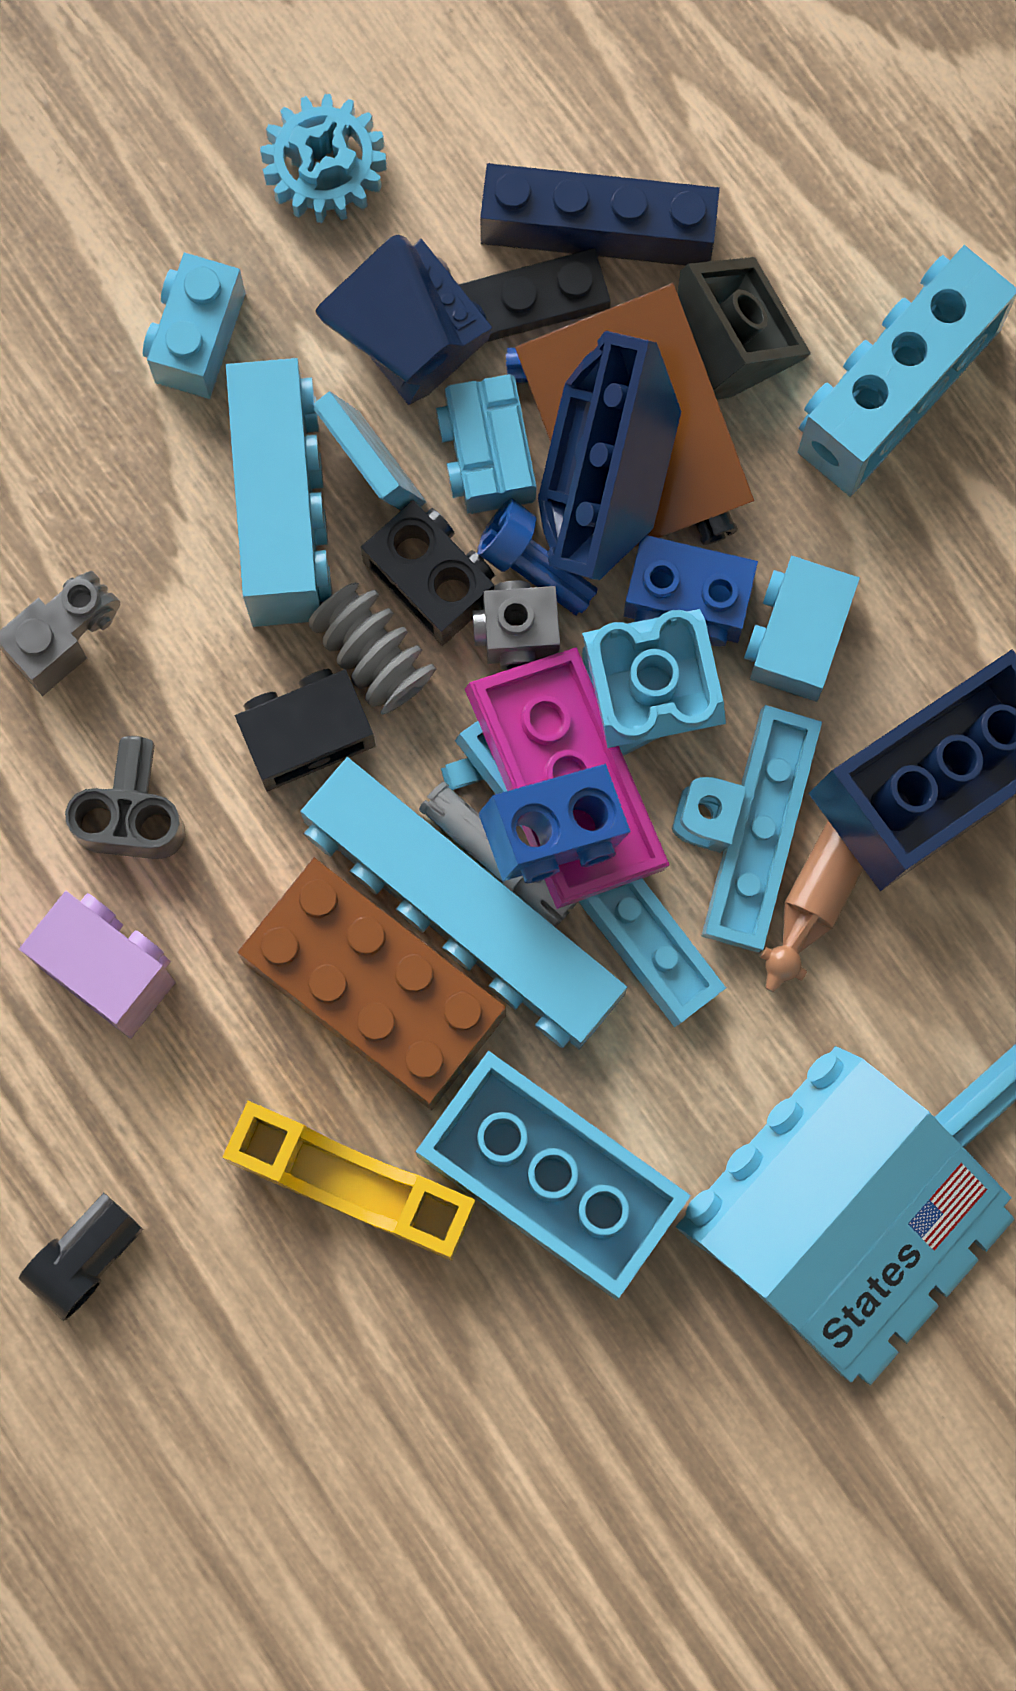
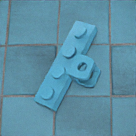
[672,705,822,953]

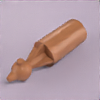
[760,821,863,992]

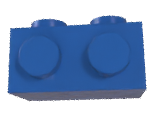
[623,535,758,647]

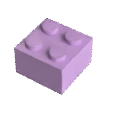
[19,891,176,1039]

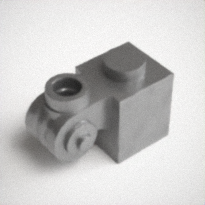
[0,571,120,697]

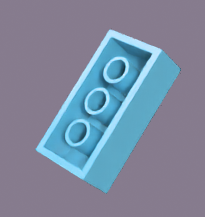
[226,358,332,627]
[416,1051,691,1301]

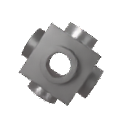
[473,580,560,670]

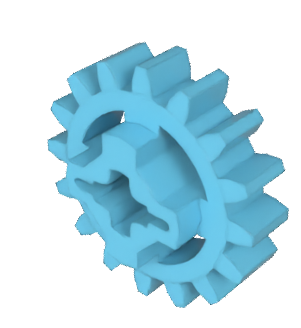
[260,94,387,223]

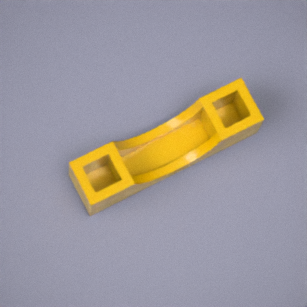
[222,1101,476,1261]

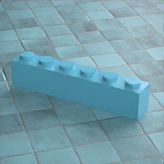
[300,757,627,1050]

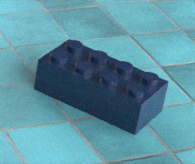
[808,649,1016,892]

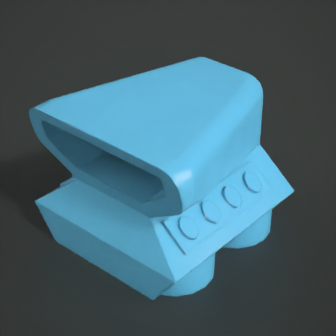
[582,609,726,756]

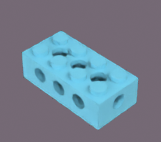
[797,245,1016,497]

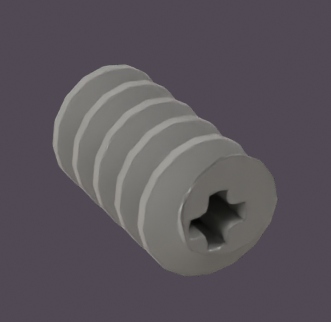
[309,582,437,715]

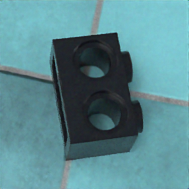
[361,500,495,646]

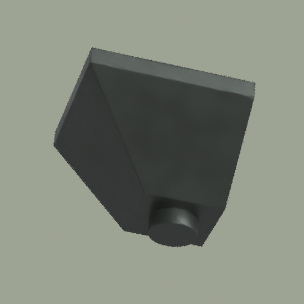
[677,257,811,400]

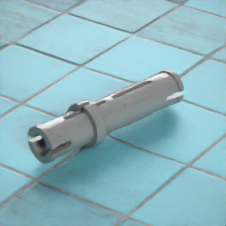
[419,781,577,927]

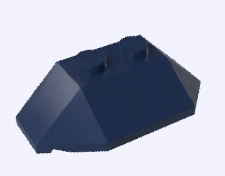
[538,331,682,580]

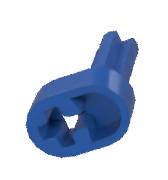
[477,498,598,616]

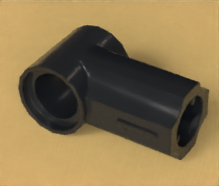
[19,1193,144,1321]

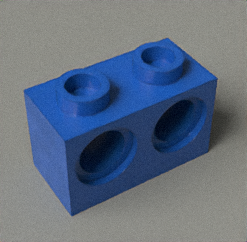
[478,764,631,883]

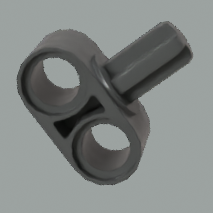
[65,736,186,859]

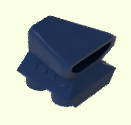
[315,235,493,405]

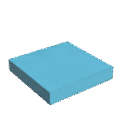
[313,391,427,510]

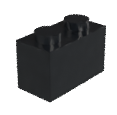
[234,669,376,792]

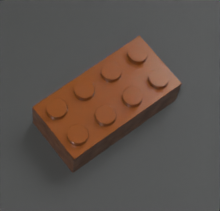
[237,857,506,1110]

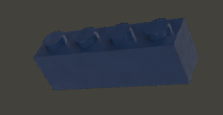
[480,163,720,266]

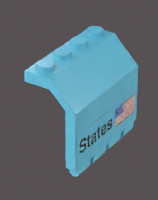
[676,1046,1015,1385]

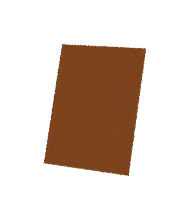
[515,283,754,547]

